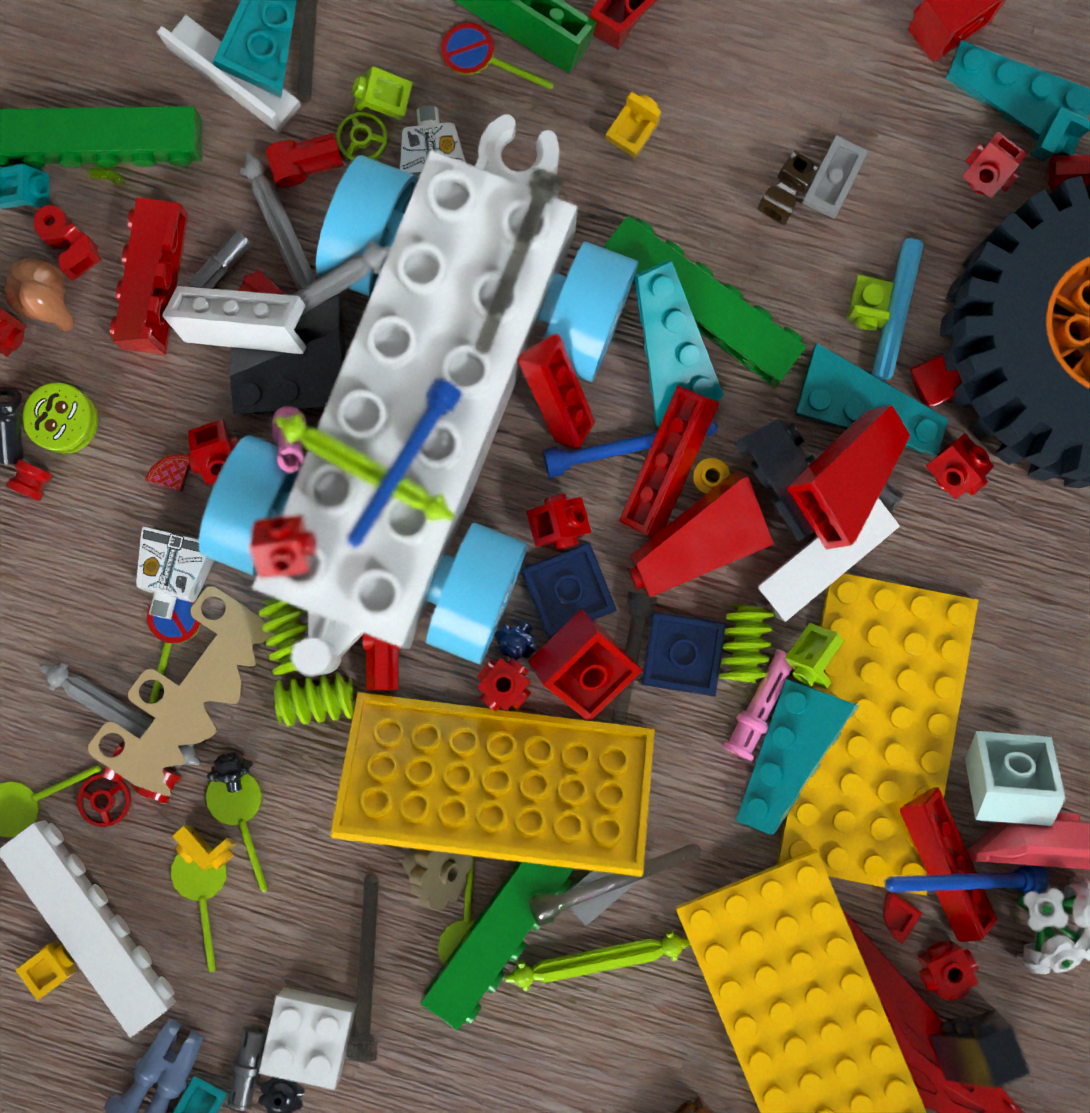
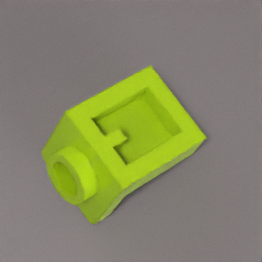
[351,66,413,120]
[846,275,894,330]
[785,623,844,689]

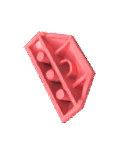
[967,812,1090,870]

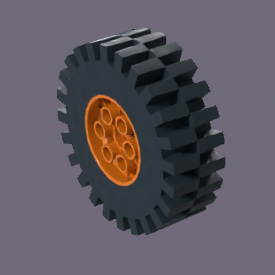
[940,176,1090,488]

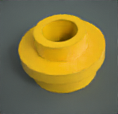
[693,458,730,494]

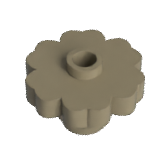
[403,848,473,910]

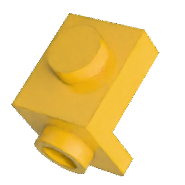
[605,92,661,159]
[172,826,237,870]
[15,940,78,1001]

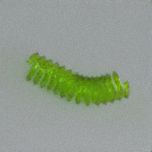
[89,168,125,186]

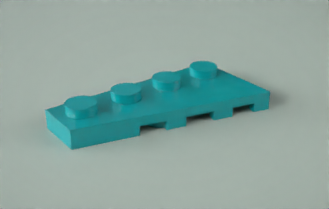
[213,0,296,98]
[945,40,1090,156]
[634,259,724,427]
[794,343,948,456]
[736,679,860,835]

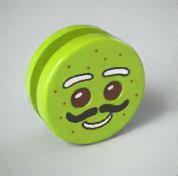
[22,382,99,454]

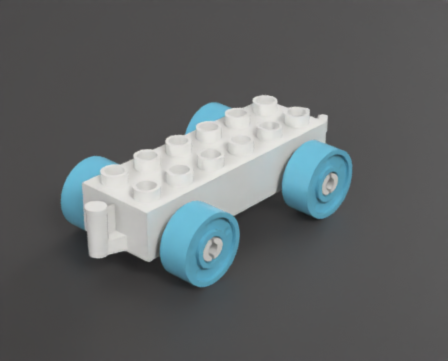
[199,114,639,676]

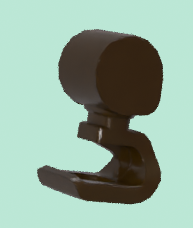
[757,150,820,226]

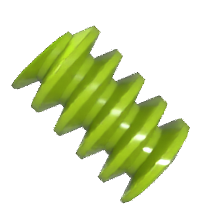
[258,598,308,676]
[719,604,774,683]
[274,672,355,727]

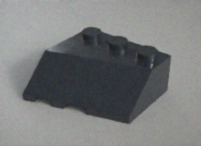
[230,294,346,414]
[735,419,816,541]

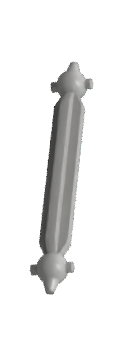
[240,152,316,290]
[293,241,390,316]
[41,661,201,768]

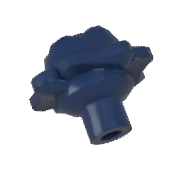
[495,621,537,660]

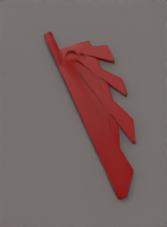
[841,907,1024,1113]

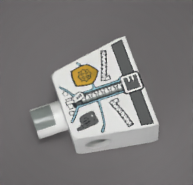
[400,106,466,180]
[136,527,215,620]

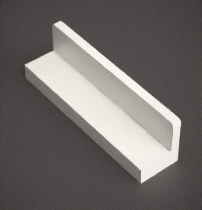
[157,15,301,133]
[162,286,306,354]
[758,498,900,622]

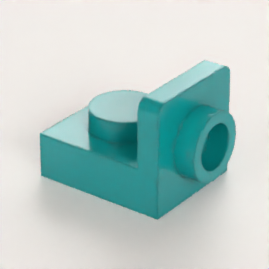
[1030,107,1090,162]
[0,164,50,209]
[173,1076,228,1113]

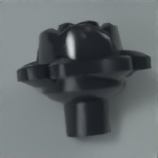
[207,752,253,793]
[258,1077,305,1113]

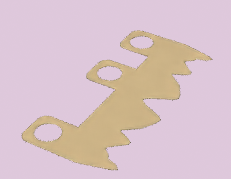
[88,586,275,796]

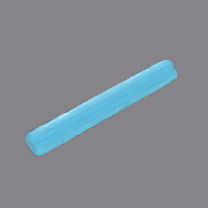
[872,238,924,380]

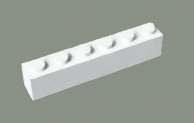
[0,820,176,1038]

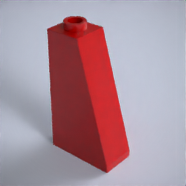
[787,405,911,549]
[628,470,774,597]

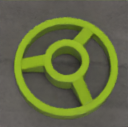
[336,112,388,161]

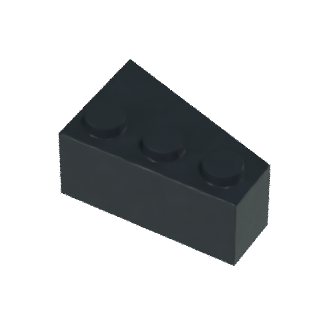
[929,1009,1031,1089]

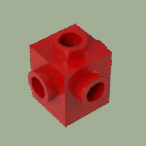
[962,131,1027,199]
[187,419,240,486]
[926,433,994,500]
[526,493,592,550]
[249,515,317,578]
[477,657,532,712]
[917,941,979,1001]

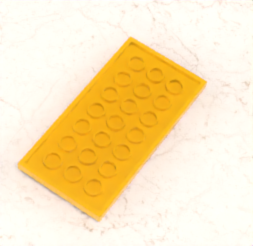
[776,573,979,896]
[331,692,655,877]
[675,849,927,1113]

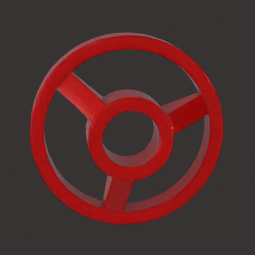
[77,774,131,827]

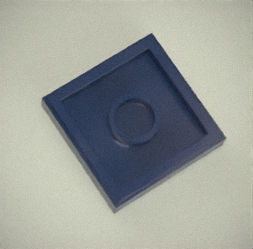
[521,542,617,638]
[641,611,727,697]

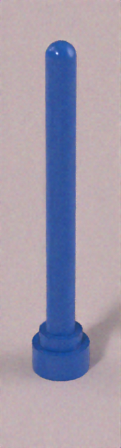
[347,379,462,548]
[543,421,718,478]
[885,865,1049,895]

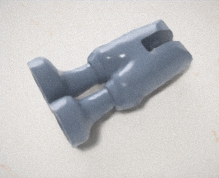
[104,1018,204,1113]

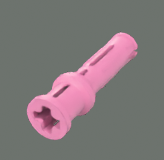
[272,406,306,472]
[722,649,793,762]

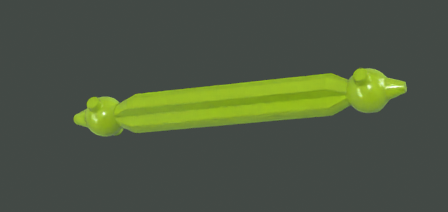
[275,414,455,522]
[505,930,691,991]

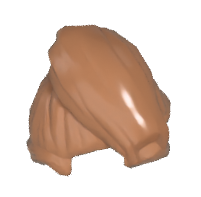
[4,258,73,332]

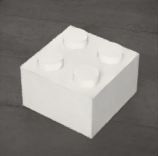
[259,987,357,1090]

